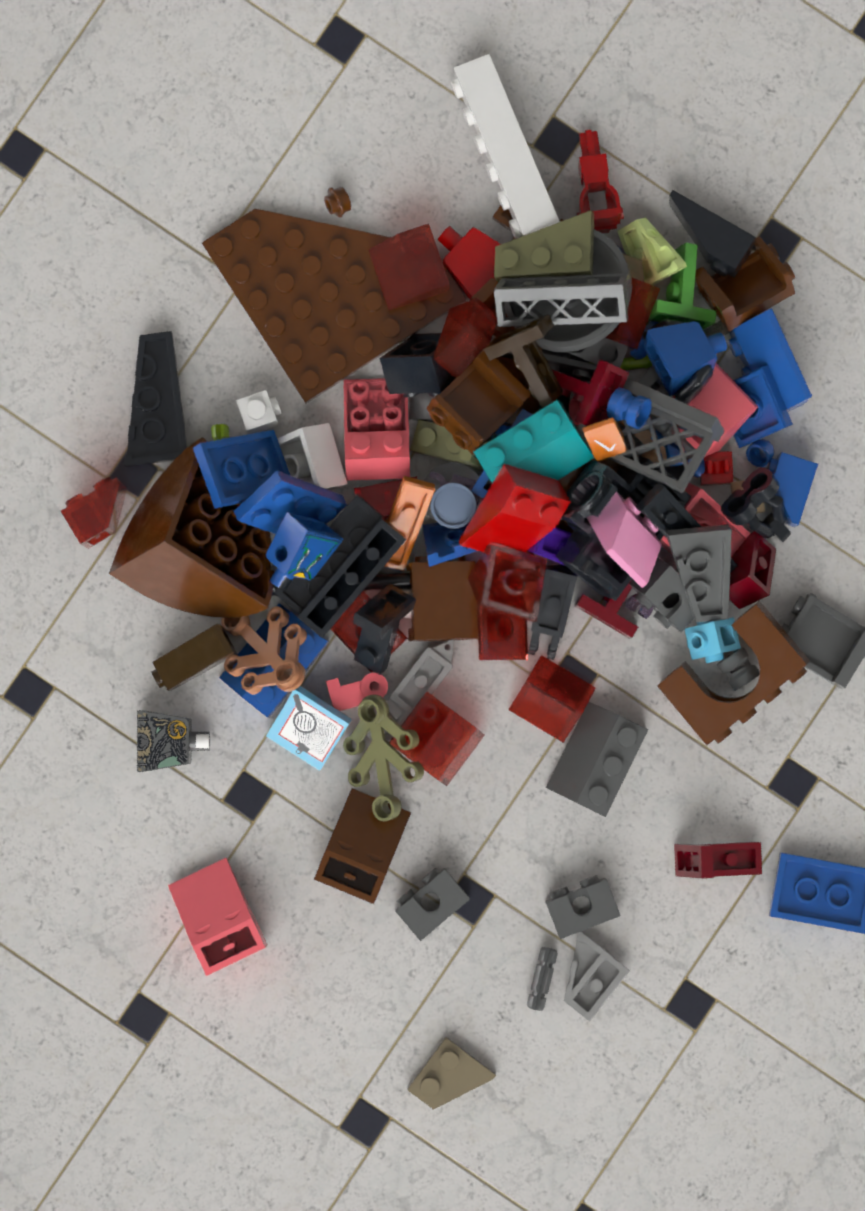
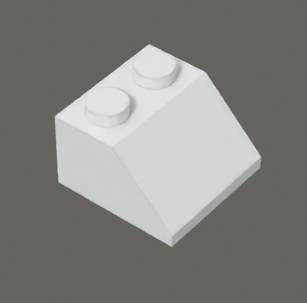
[277,423,347,491]

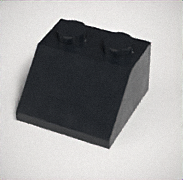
[379,332,468,397]

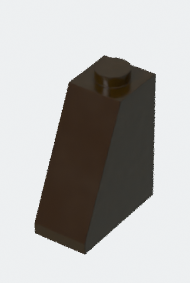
[151,623,238,691]

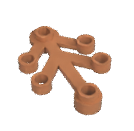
[221,606,307,695]

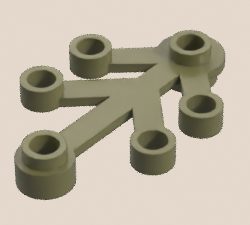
[343,694,424,821]

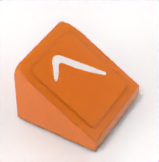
[582,418,627,461]

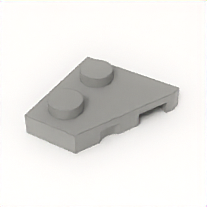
[564,932,630,1021]

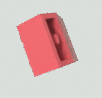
[343,378,410,481]
[168,857,268,976]

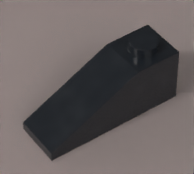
[669,190,756,278]

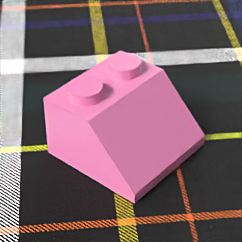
[587,491,662,588]

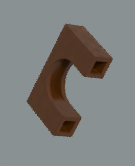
[657,600,809,745]

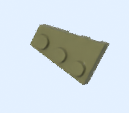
[494,210,594,282]

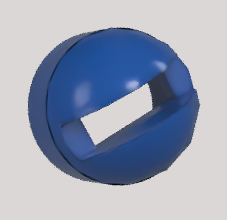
[746,439,775,467]

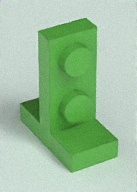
[644,242,716,330]

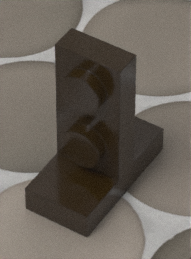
[484,314,563,408]

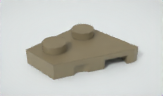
[407,1037,496,1110]

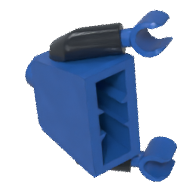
[627,319,727,405]

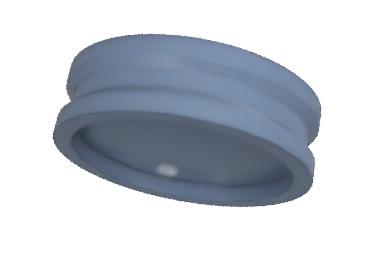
[431,483,476,529]

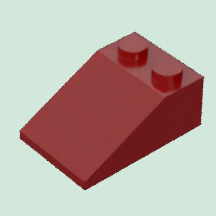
[458,464,571,561]

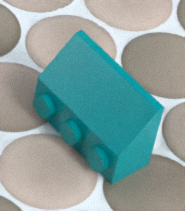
[474,400,595,483]

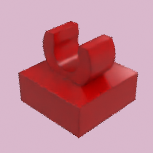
[700,451,734,486]

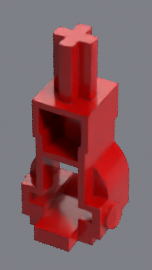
[576,130,624,234]

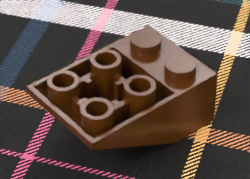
[314,788,411,904]

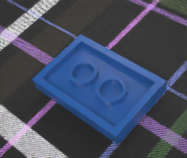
[193,430,291,509]
[234,471,347,534]
[769,852,865,934]

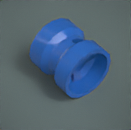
[607,387,652,429]

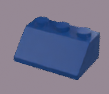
[728,308,812,412]
[219,603,329,718]

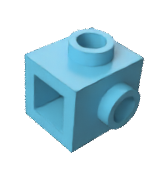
[685,617,741,663]

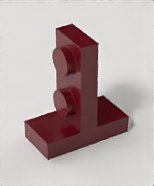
[552,360,629,426]
[575,578,639,639]
[674,842,762,879]

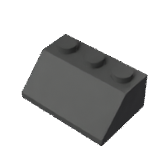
[546,701,648,817]

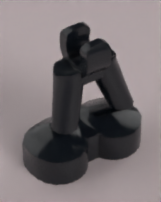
[721,467,791,542]

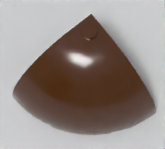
[109,437,274,618]

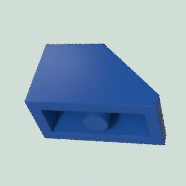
[767,452,818,528]

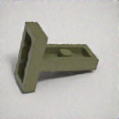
[410,420,493,472]

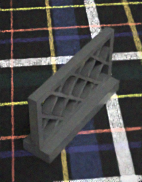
[577,378,724,493]

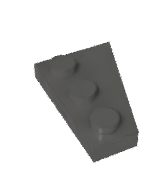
[665,524,732,622]

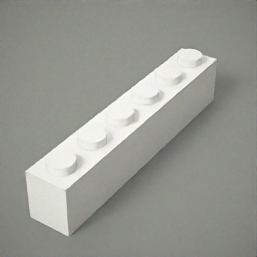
[451,54,560,239]

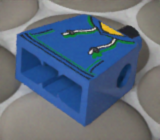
[266,512,343,590]

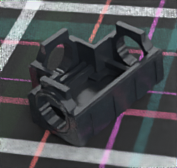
[555,455,691,601]

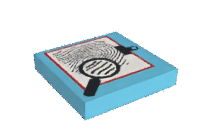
[266,686,352,771]

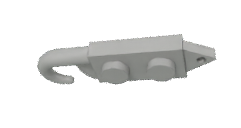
[367,640,454,744]

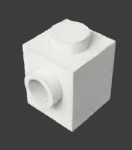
[236,390,282,434]

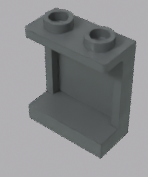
[782,593,865,689]

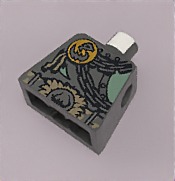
[137,710,210,772]

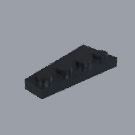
[124,331,188,467]

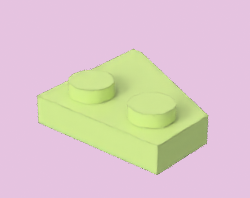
[617,217,687,289]

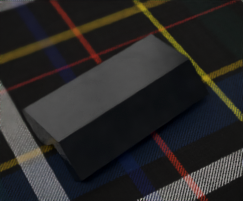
[274,494,406,638]

